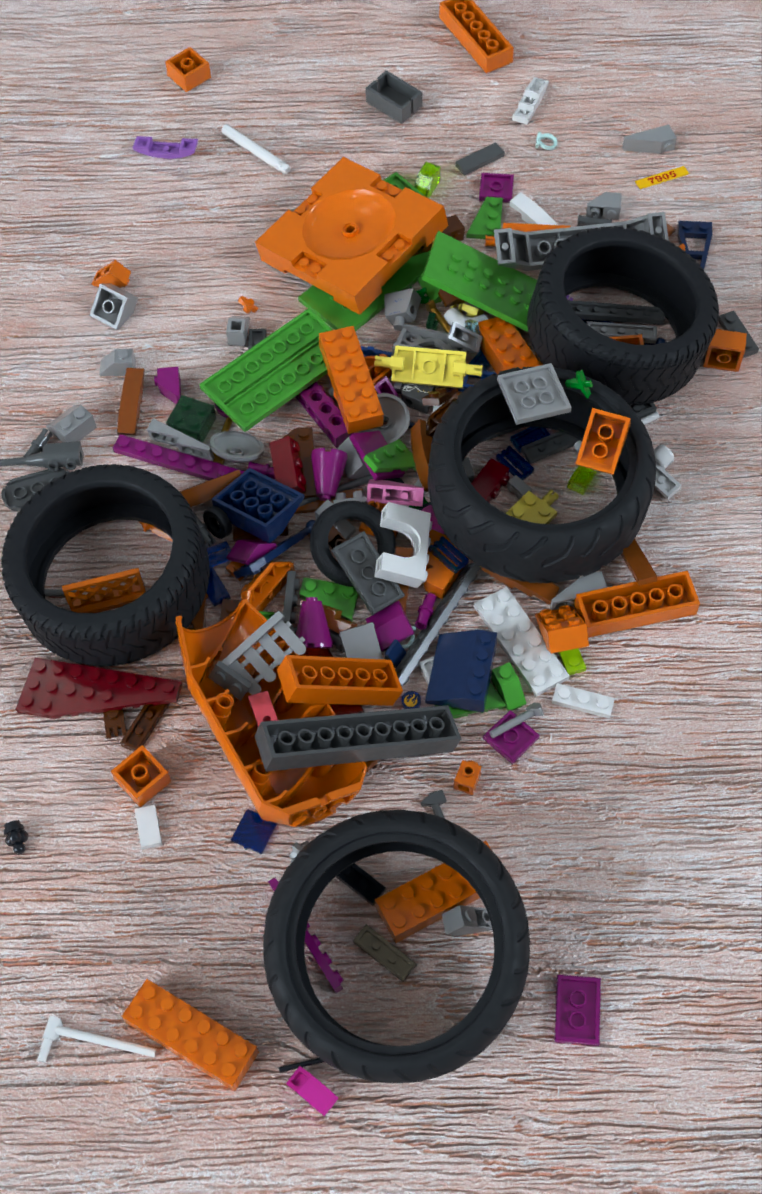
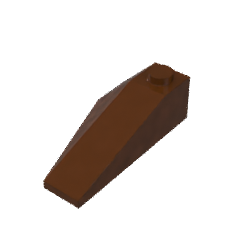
[283,427,317,498]

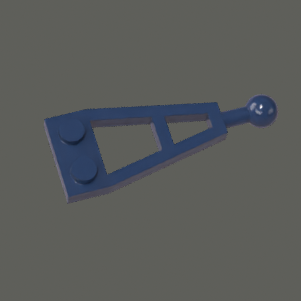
[677,220,712,269]
[233,520,316,579]

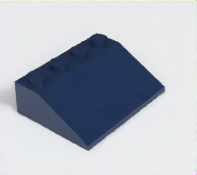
[211,468,304,544]
[425,630,497,712]

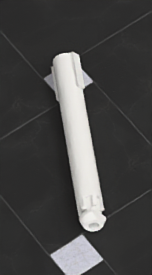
[222,124,290,174]

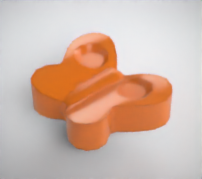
[238,296,258,313]

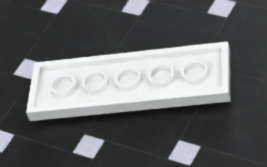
[474,587,570,697]

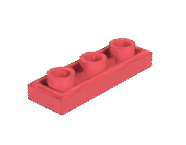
[248,691,278,727]

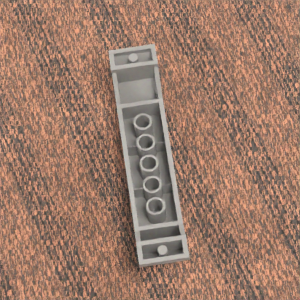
[494,212,669,271]

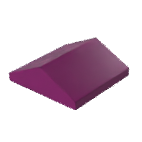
[227,539,277,565]
[365,601,415,652]

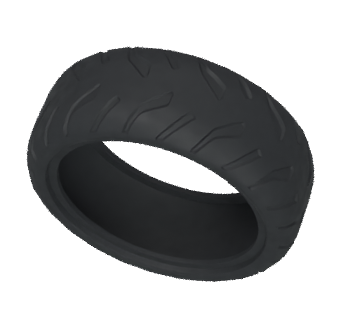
[428,367,656,583]
[263,810,530,1084]

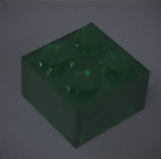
[166,395,216,443]

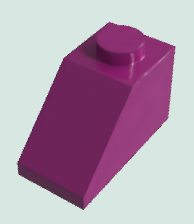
[154,367,182,406]

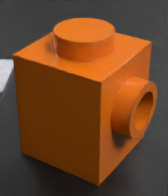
[454,760,482,795]

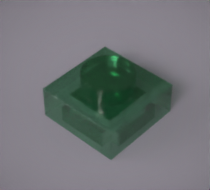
[426,312,439,331]

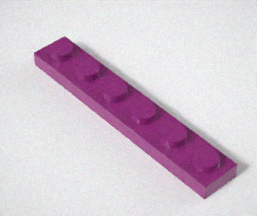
[268,877,344,993]

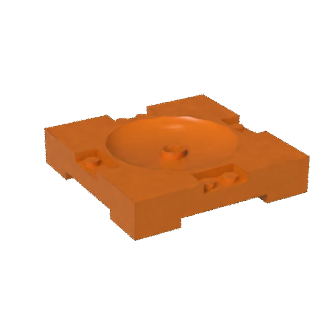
[255,157,448,315]

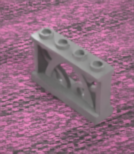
[392,324,470,358]

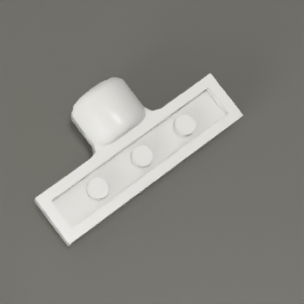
[654,445,681,500]

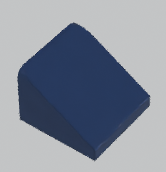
[385,639,406,668]

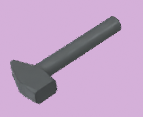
[421,790,447,819]

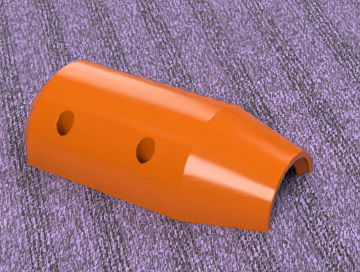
[176,599,367,827]

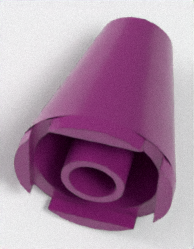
[311,448,348,501]
[296,597,333,650]

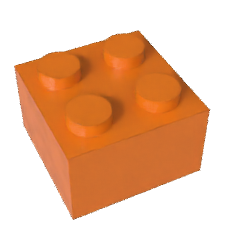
[165,47,211,92]
[703,329,747,372]
[111,745,172,808]

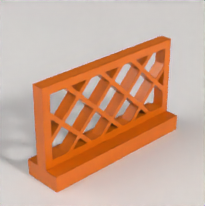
[62,567,146,613]

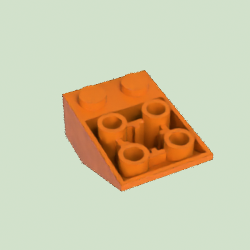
[535,605,589,654]

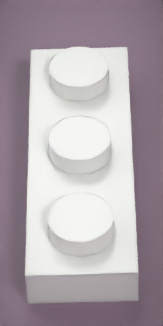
[552,683,615,719]

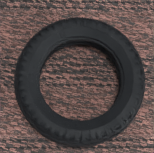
[310,501,396,587]

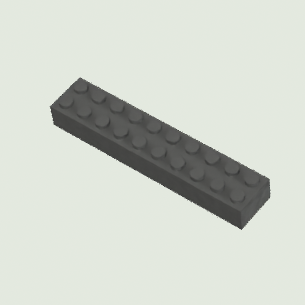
[255,705,461,772]

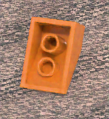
[575,408,631,475]

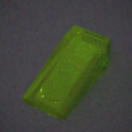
[567,466,598,495]

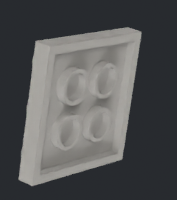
[497,363,572,425]

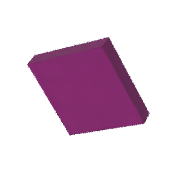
[479,173,514,203]
[483,710,540,764]

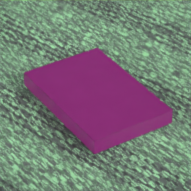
[349,431,405,481]
[554,974,601,1046]

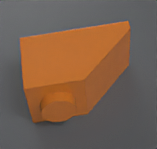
[92,260,131,288]

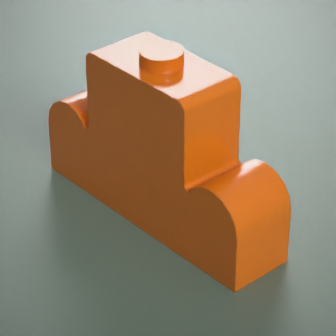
[424,529,469,599]

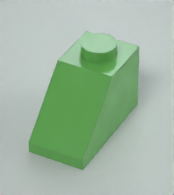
[491,662,527,711]

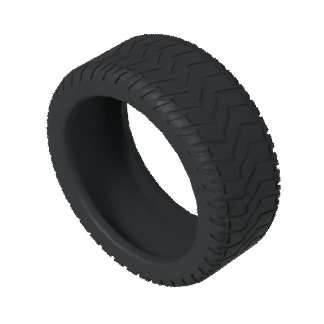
[527,226,719,405]
[1,464,210,666]

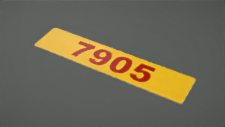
[635,166,689,189]

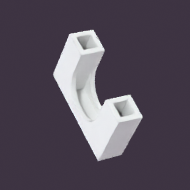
[375,502,432,588]

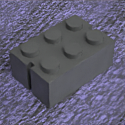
[366,70,422,124]

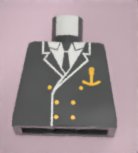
[394,383,437,414]

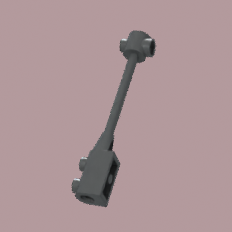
[0,441,84,471]

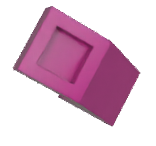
[286,1066,339,1116]

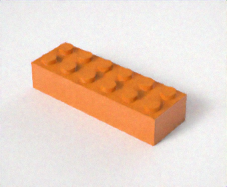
[439,0,514,73]
[474,317,541,374]
[319,326,384,434]
[574,570,700,638]
[277,655,403,706]
[375,841,492,944]
[121,979,259,1092]

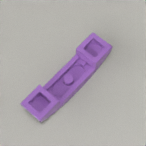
[133,136,198,159]

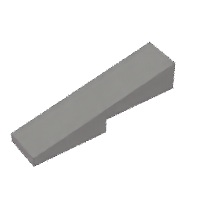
[147,418,215,461]

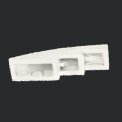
[512,77,549,125]
[509,192,558,225]

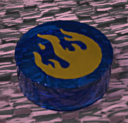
[401,691,421,709]

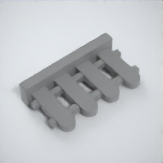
[221,610,306,695]

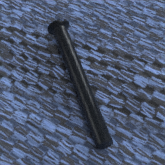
[279,1058,324,1073]

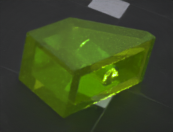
[414,162,441,198]

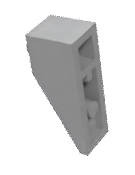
[622,124,677,154]
[550,571,607,610]

